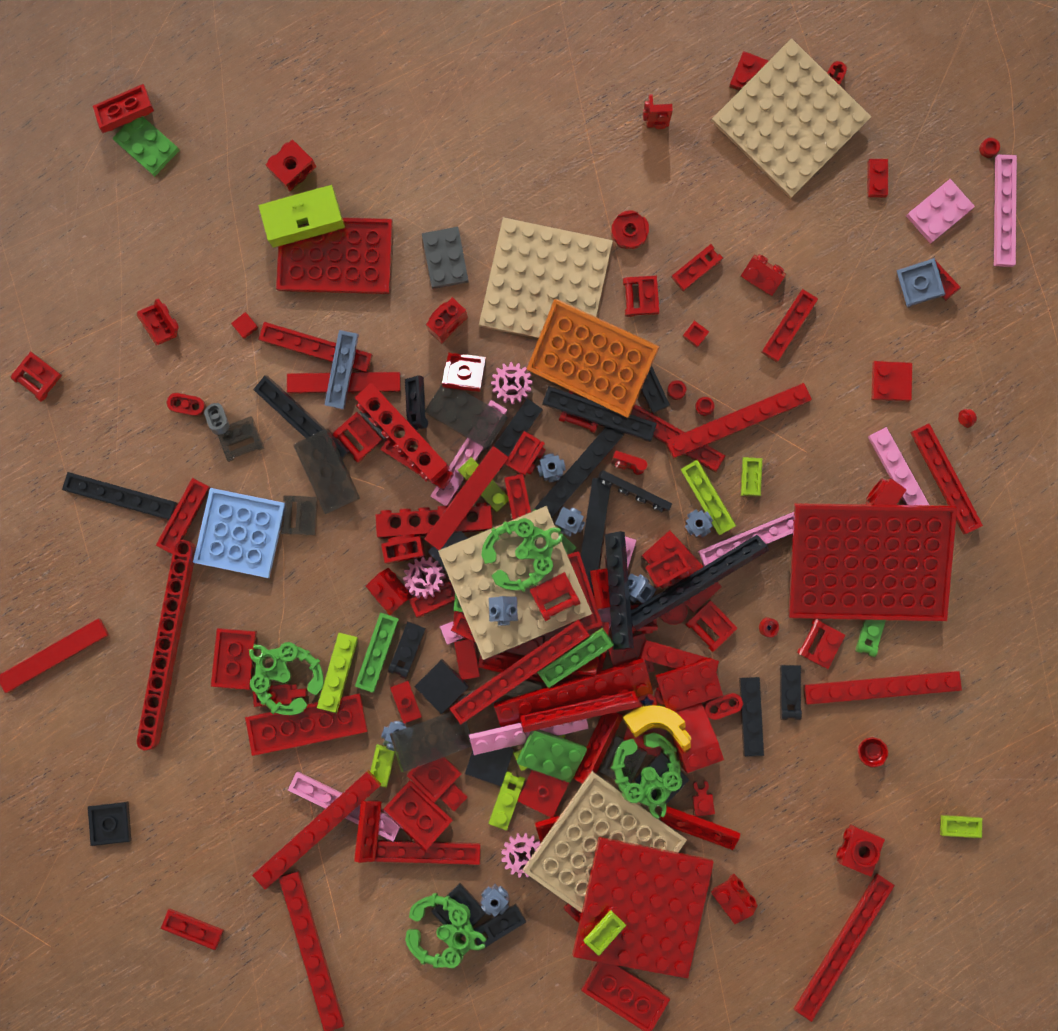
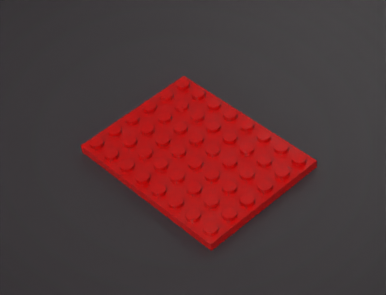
[788,503,957,621]

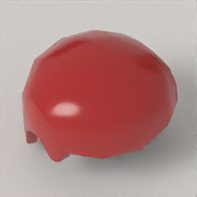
[857,737,888,768]

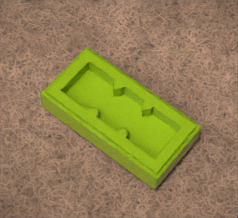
[741,457,762,497]
[370,744,396,788]
[940,815,982,838]
[583,910,626,956]

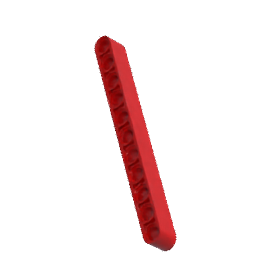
[137,540,196,751]

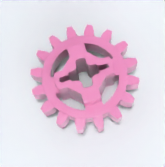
[491,362,532,404]
[403,557,446,599]
[502,833,540,877]

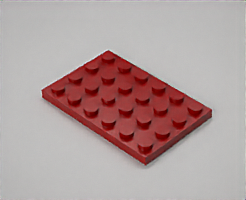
[276,218,393,294]

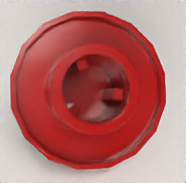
[660,602,687,625]

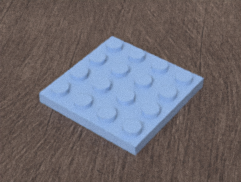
[193,488,286,578]

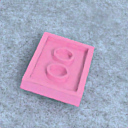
[906,179,975,244]

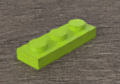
[457,457,509,512]

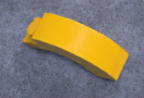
[623,705,691,752]

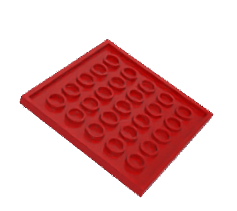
[572,837,714,979]

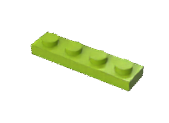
[681,460,737,535]
[317,633,358,713]

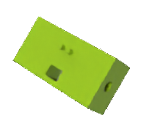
[258,185,345,248]

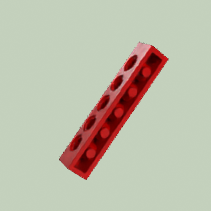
[355,383,450,484]
[375,503,493,539]

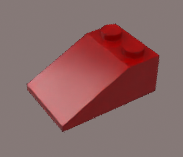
[671,703,724,773]

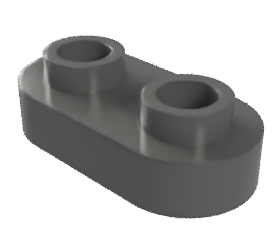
[204,403,230,435]

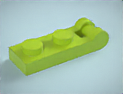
[488,771,525,831]

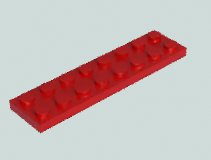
[494,658,653,727]

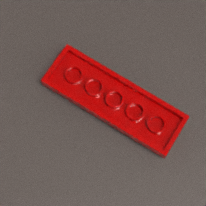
[245,693,368,756]

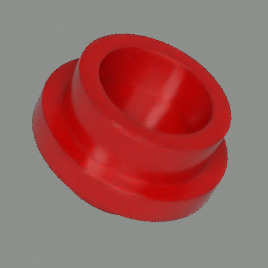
[695,397,715,416]
[958,409,977,428]

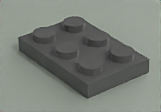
[422,227,469,289]

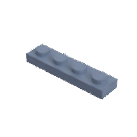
[325,330,359,409]

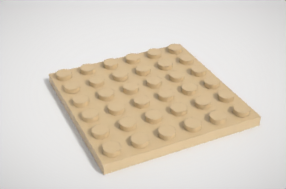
[711,38,871,199]
[479,217,613,339]
[438,506,592,660]
[522,771,687,913]

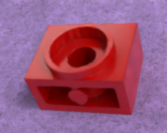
[265,139,316,192]
[426,297,468,344]
[865,478,907,505]
[381,534,426,564]
[836,824,885,877]

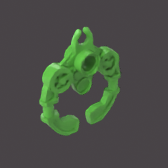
[481,518,564,592]
[249,642,324,715]
[611,733,682,819]
[405,893,486,968]

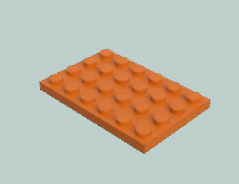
[527,299,660,418]

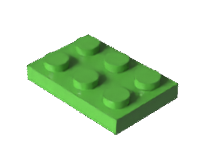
[112,116,180,177]
[517,729,587,783]

